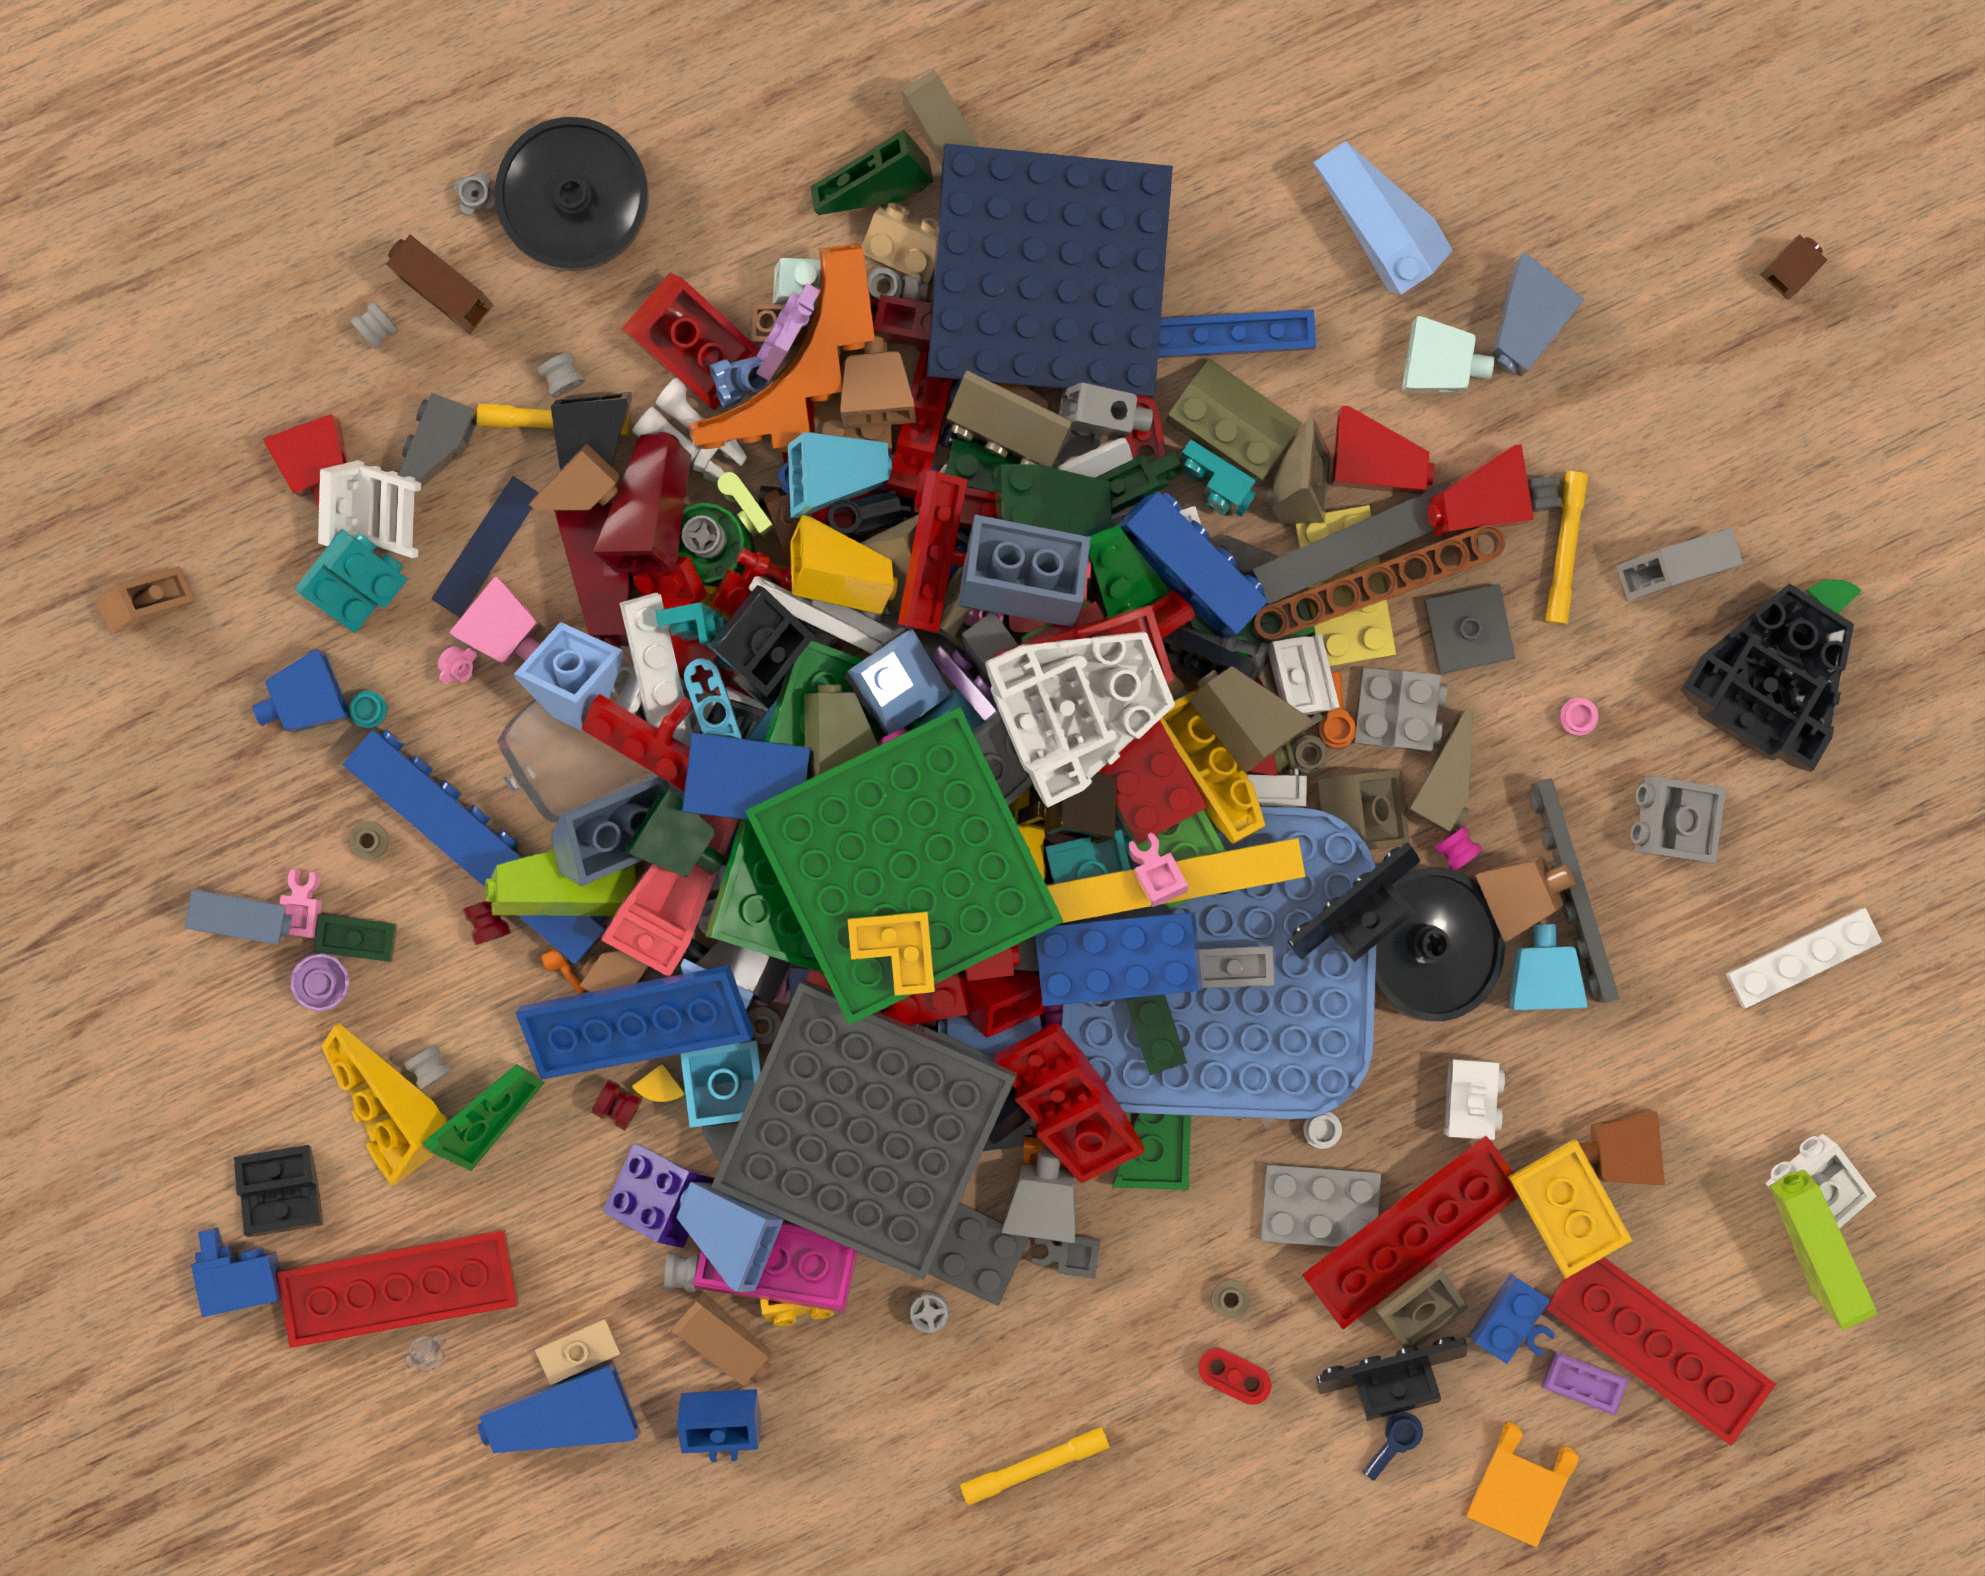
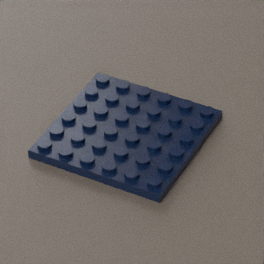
[926,144,1173,397]

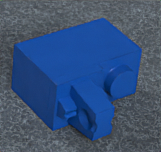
[191,1227,281,1318]

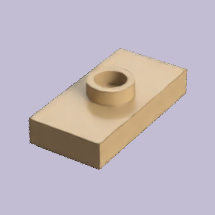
[535,1317,622,1385]

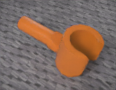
[541,948,585,994]

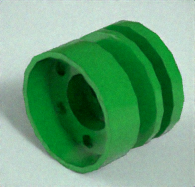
[677,503,755,586]

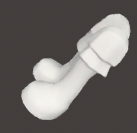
[631,377,747,484]

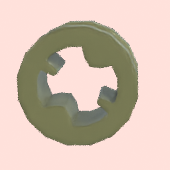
[1273,742,1296,773]

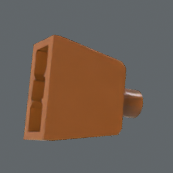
[1579,1109,1665,1185]

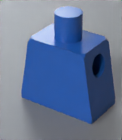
[252,649,351,732]

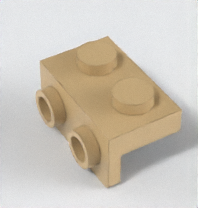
[862,203,938,284]

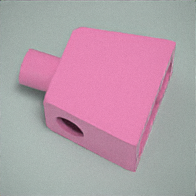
[449,576,541,666]

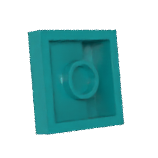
[1179,439,1257,517]
[295,529,408,633]
[1045,829,1132,923]

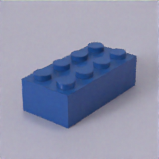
[1118,491,1269,637]
[1035,912,1203,1006]

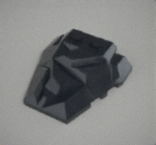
[1680,583,1854,772]

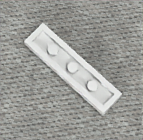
[1726,908,1882,1009]

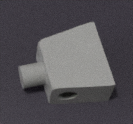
[1058,382,1153,437]
[1002,1149,1076,1243]

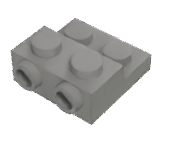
[1353,667,1447,752]
[1631,777,1726,864]

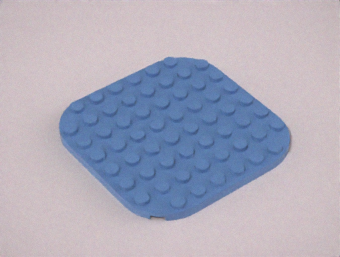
[1062,807,1376,1119]

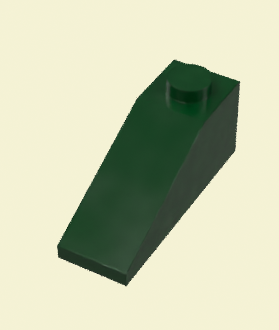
[810,130,934,215]

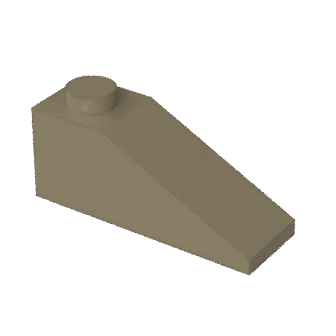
[1406,709,1473,832]

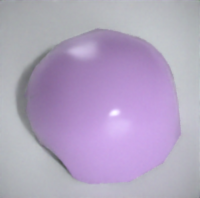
[291,953,349,1012]

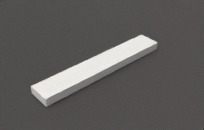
[749,576,956,691]

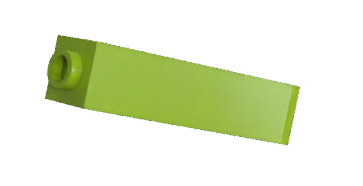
[485,850,636,916]
[1769,1169,1878,1331]

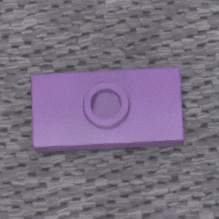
[1541,1351,1629,1416]

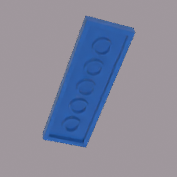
[515,965,754,1080]

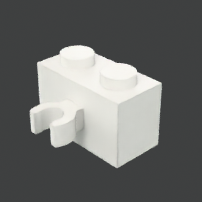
[1443,1058,1505,1140]

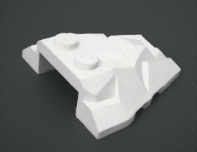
[985,632,1175,807]

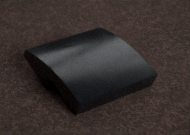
[234,1145,323,1238]

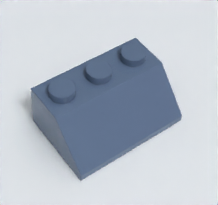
[958,515,1091,627]
[551,775,670,886]

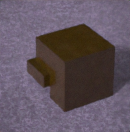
[1017,773,1117,844]

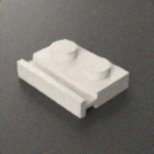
[1268,634,1339,715]

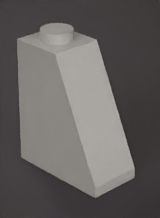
[1616,528,1743,601]

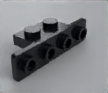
[1287,842,1420,962]
[1316,1337,1467,1421]

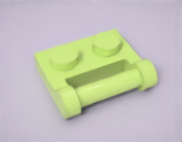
[718,472,776,541]

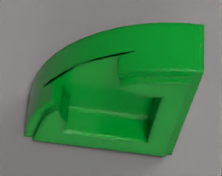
[1805,579,1862,614]

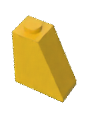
[790,515,898,614]

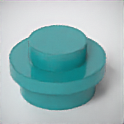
[348,690,388,728]

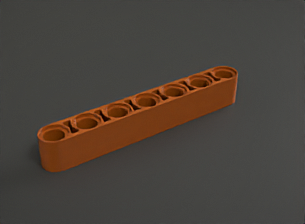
[1251,525,1506,642]

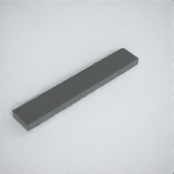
[1249,482,1451,606]

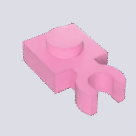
[1129,833,1188,907]
[280,869,322,938]

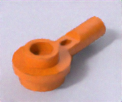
[1318,672,1356,749]

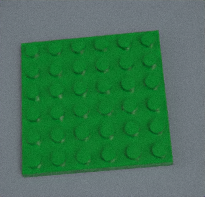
[745,707,1064,1025]

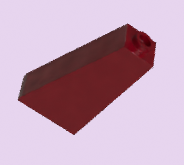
[593,432,691,572]
[554,503,633,649]

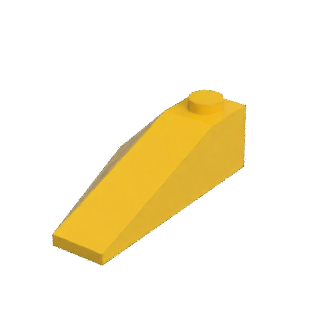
[1160,688,1266,844]
[321,1024,448,1187]

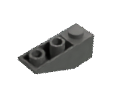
[394,393,477,504]

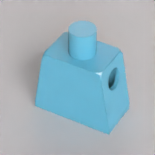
[1508,924,1587,1010]

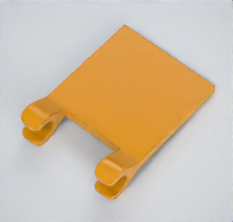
[1466,1422,1579,1548]

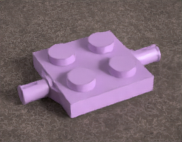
[756,283,821,381]

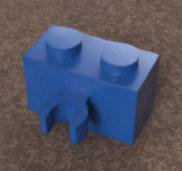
[1469,1273,1555,1364]
[677,1389,761,1462]

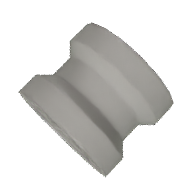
[350,301,399,350]
[537,352,585,397]
[404,1044,452,1090]
[664,1252,699,1293]
[910,1291,948,1333]

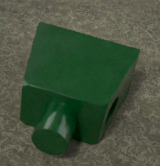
[623,788,724,877]

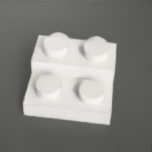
[1765,1134,1876,1229]

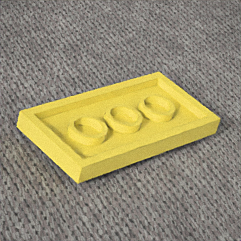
[1294,505,1396,667]

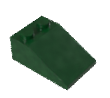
[995,464,1112,537]

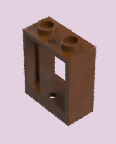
[386,234,494,334]

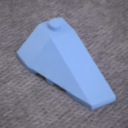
[1312,141,1453,295]

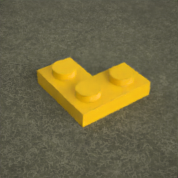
[848,911,935,996]

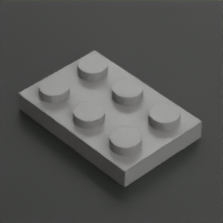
[1260,1164,1381,1247]

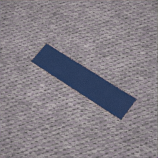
[432,476,538,617]

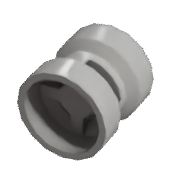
[682,515,727,559]

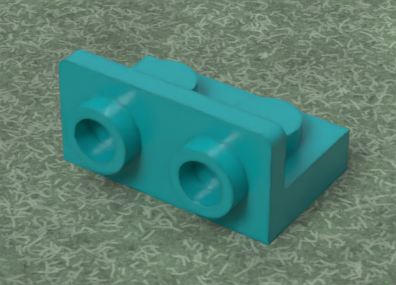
[655,602,728,646]

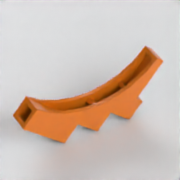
[689,243,875,452]

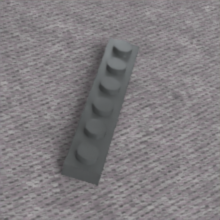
[1529,778,1620,1003]

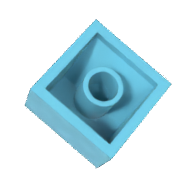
[680,1041,763,1128]

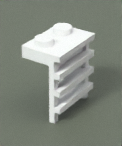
[318,460,421,558]

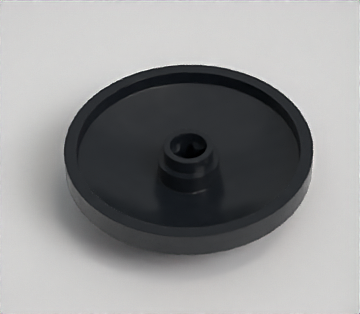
[495,117,649,271]
[1375,868,1505,1021]

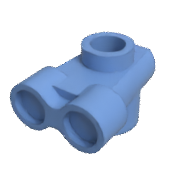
[709,356,775,408]

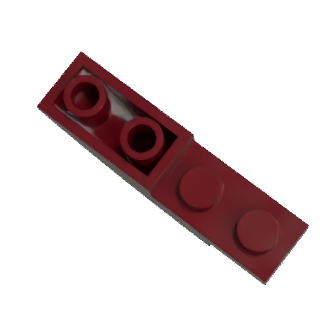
[870,295,932,352]

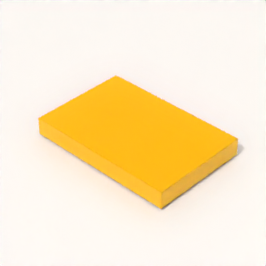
[1508,1139,1633,1278]

